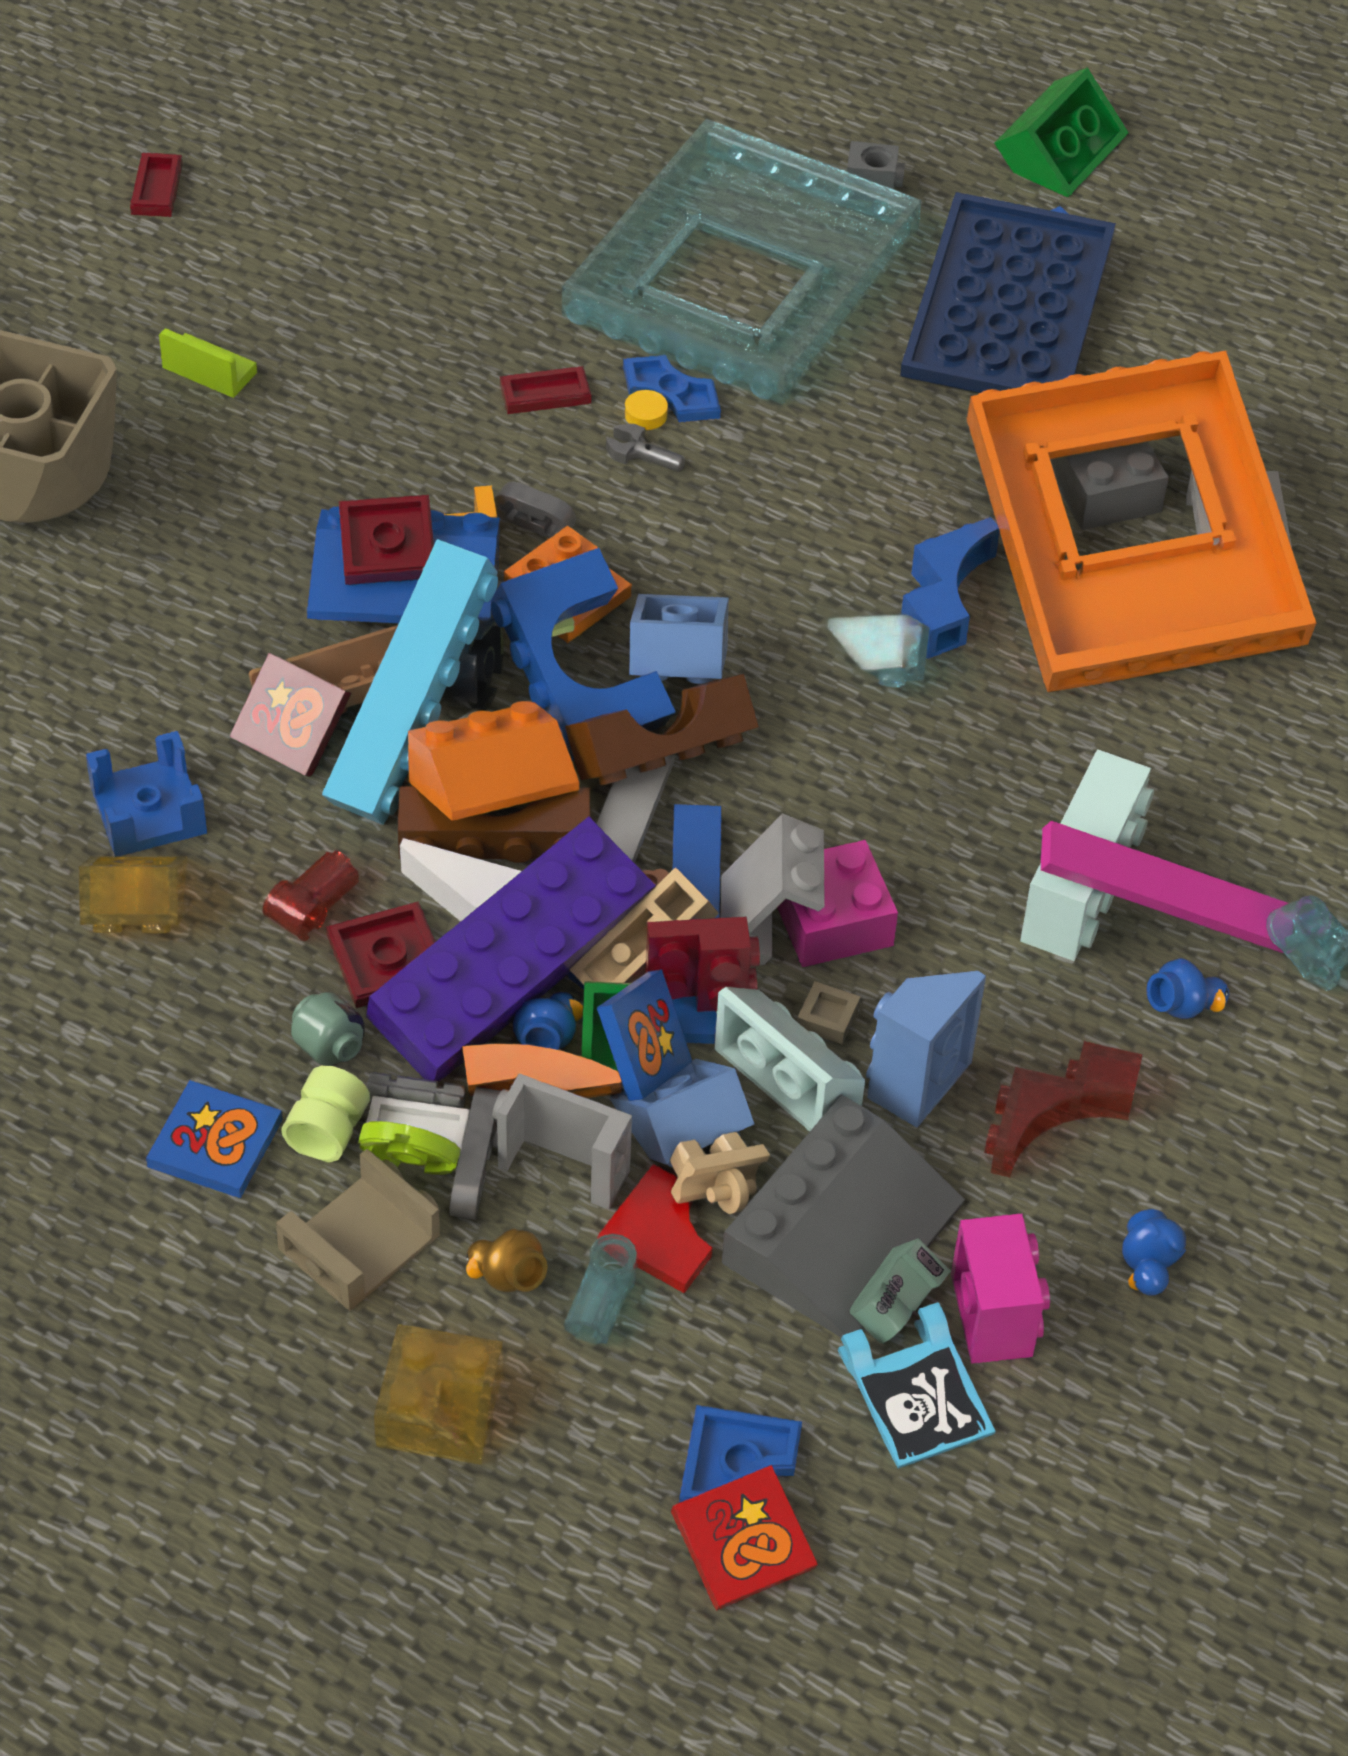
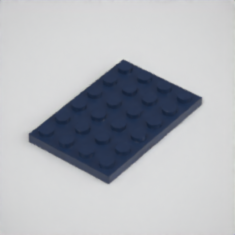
[900,192,1116,393]

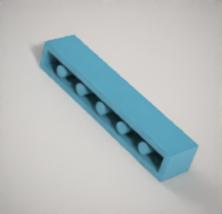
[322,539,498,824]

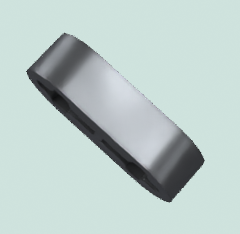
[494,481,576,538]

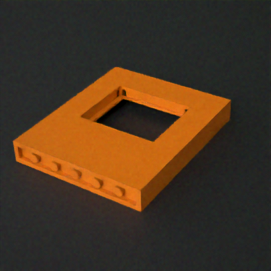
[967,350,1316,692]

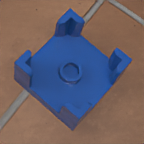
[86,731,207,857]

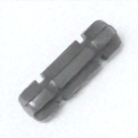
[367,1072,466,1108]

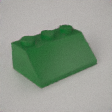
[994,67,1129,197]

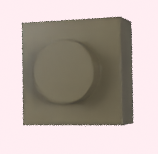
[797,981,861,1045]

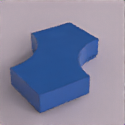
[623,355,721,422]

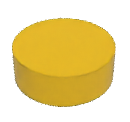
[625,390,668,430]

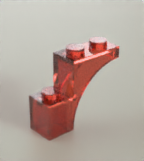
[984,1041,1143,1178]

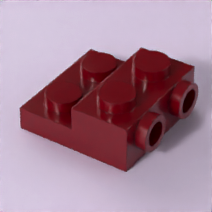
[645,916,760,1012]

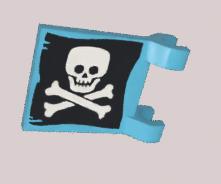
[838,1302,996,1469]

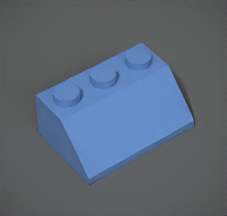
[866,971,986,1128]

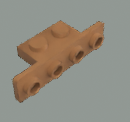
[249,625,398,714]

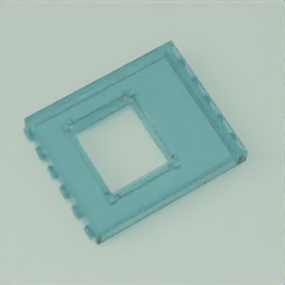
[562,119,921,405]

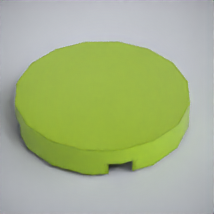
[358,1121,461,1175]

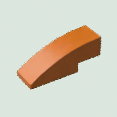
[462,1043,622,1098]

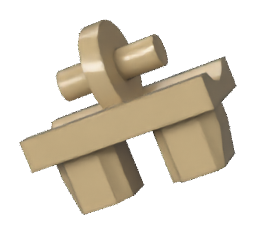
[670,1132,770,1214]

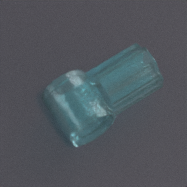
[564,1234,637,1345]

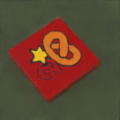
[671,1465,818,1611]

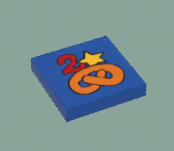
[597,970,692,1101]
[146,1080,283,1198]

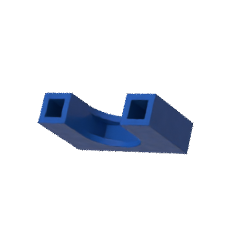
[491,548,676,761]

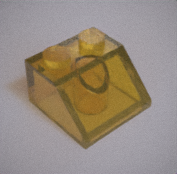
[79,856,187,933]

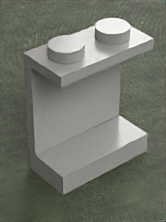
[721,813,825,965]
[492,1073,632,1210]

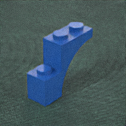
[900,517,1000,659]

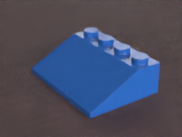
[307,506,500,623]

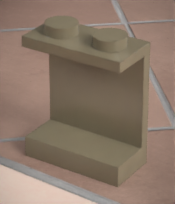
[276,1149,440,1311]

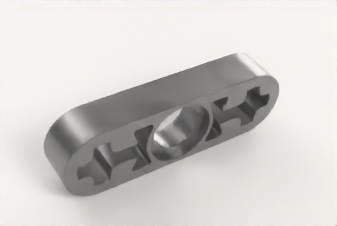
[450,1087,501,1220]

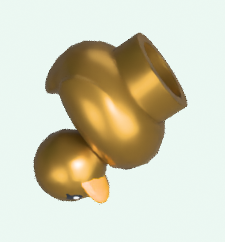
[466,1228,548,1292]

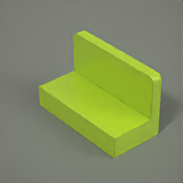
[159,328,257,398]

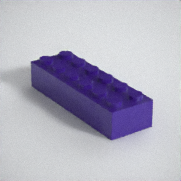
[366,816,656,1082]

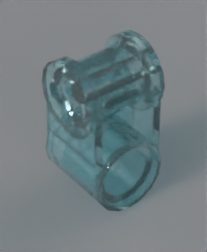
[1266,895,1348,991]

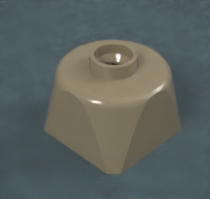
[0,330,117,523]

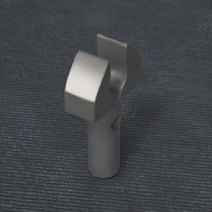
[606,424,685,472]

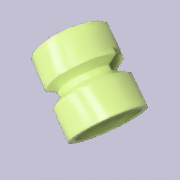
[282,1066,370,1162]

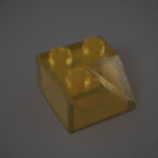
[374,1324,503,1465]

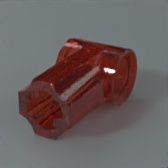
[262,850,359,941]

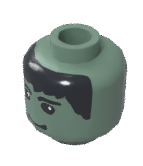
[291,992,365,1066]

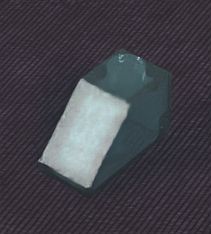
[828,615,930,687]

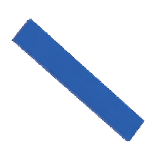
[672,804,721,1044]

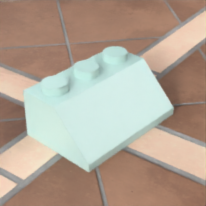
[715,987,865,1131]

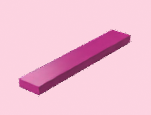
[1040,821,1296,953]

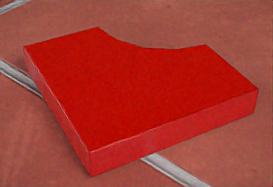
[597,1164,713,1293]

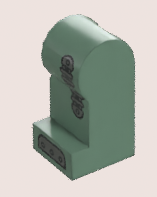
[850,1238,951,1343]

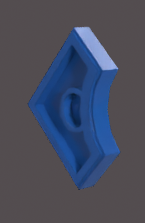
[679,1405,802,1503]

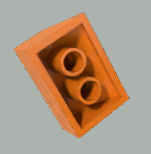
[408,701,579,821]

